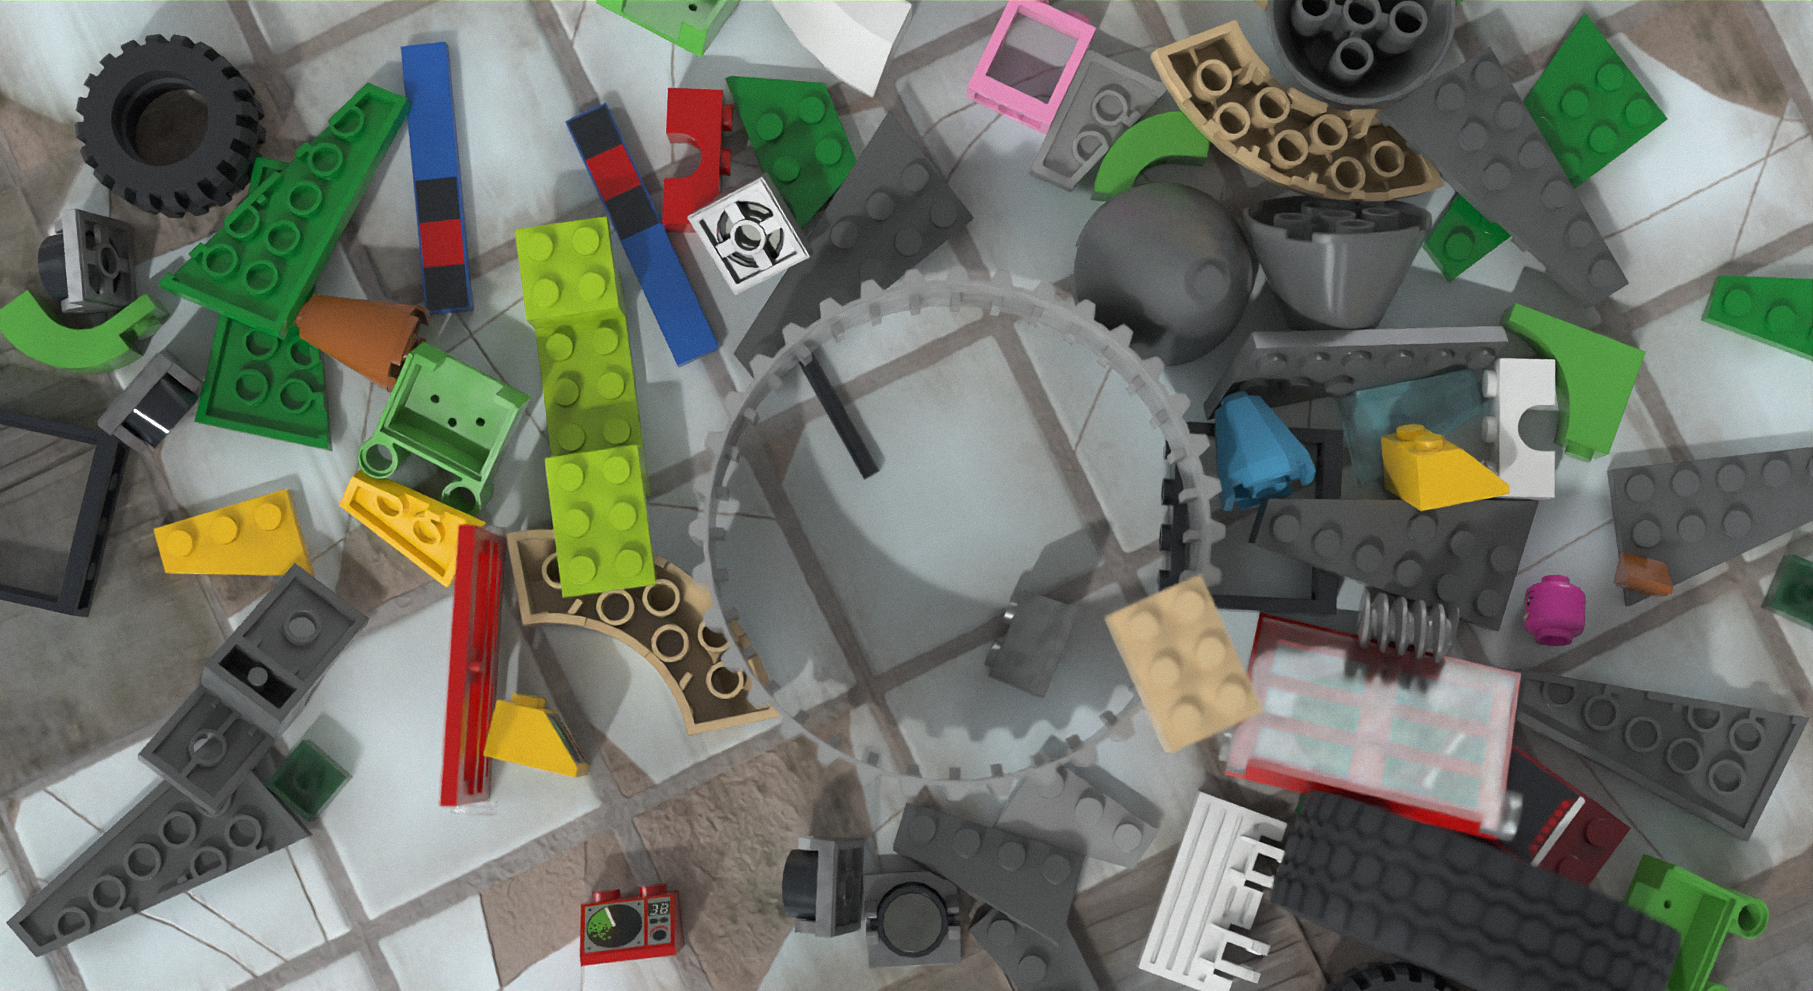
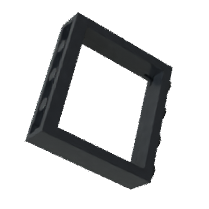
[0,409,130,617]
[1157,422,1344,617]

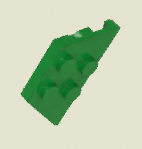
[725,76,856,230]

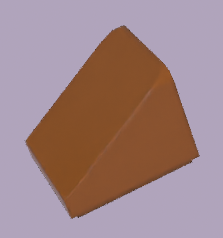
[1613,552,1673,597]

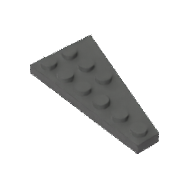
[1514,669,1809,841]

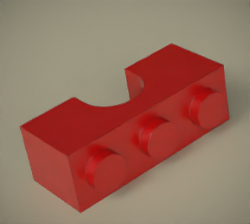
[662,88,734,234]

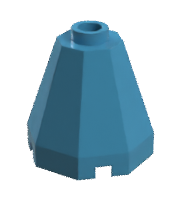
[1214,391,1316,511]

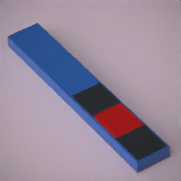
[401,42,474,316]
[565,103,720,368]

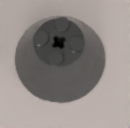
[1267,0,1456,105]
[1242,195,1432,331]

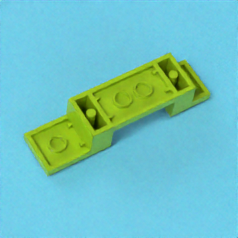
[514,216,658,598]

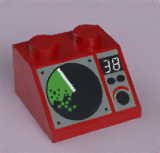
[580,883,685,966]

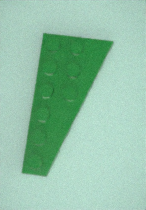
[194,157,333,452]

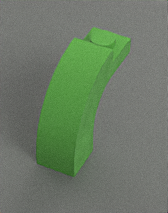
[1090,110,1209,202]
[0,290,170,374]

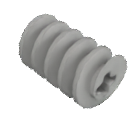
[1356,590,1459,663]

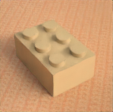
[1104,574,1264,753]

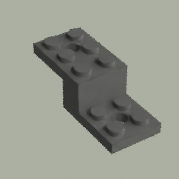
[138,563,369,816]

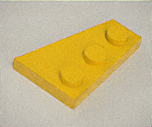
[339,469,486,588]
[153,489,315,577]

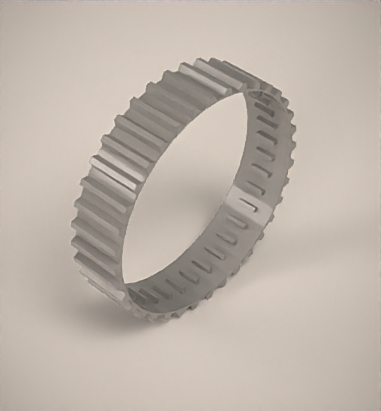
[689,266,1225,800]

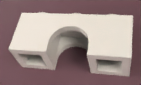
[1482,358,1555,501]

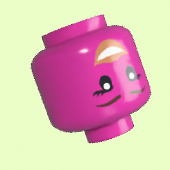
[1523,575,1586,646]

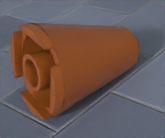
[294,294,430,393]

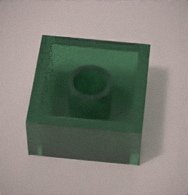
[1761,554,1813,631]
[265,740,353,822]

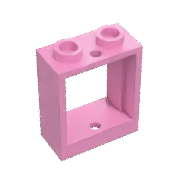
[966,0,1096,135]

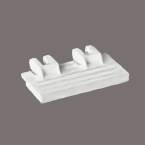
[1136,791,1288,991]

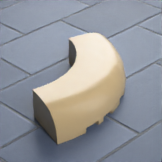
[1150,20,1444,202]

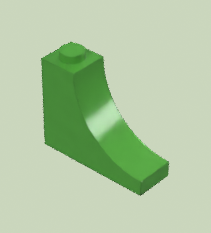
[1499,303,1646,462]

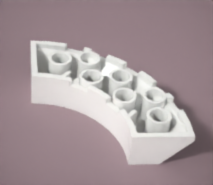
[771,0,912,99]

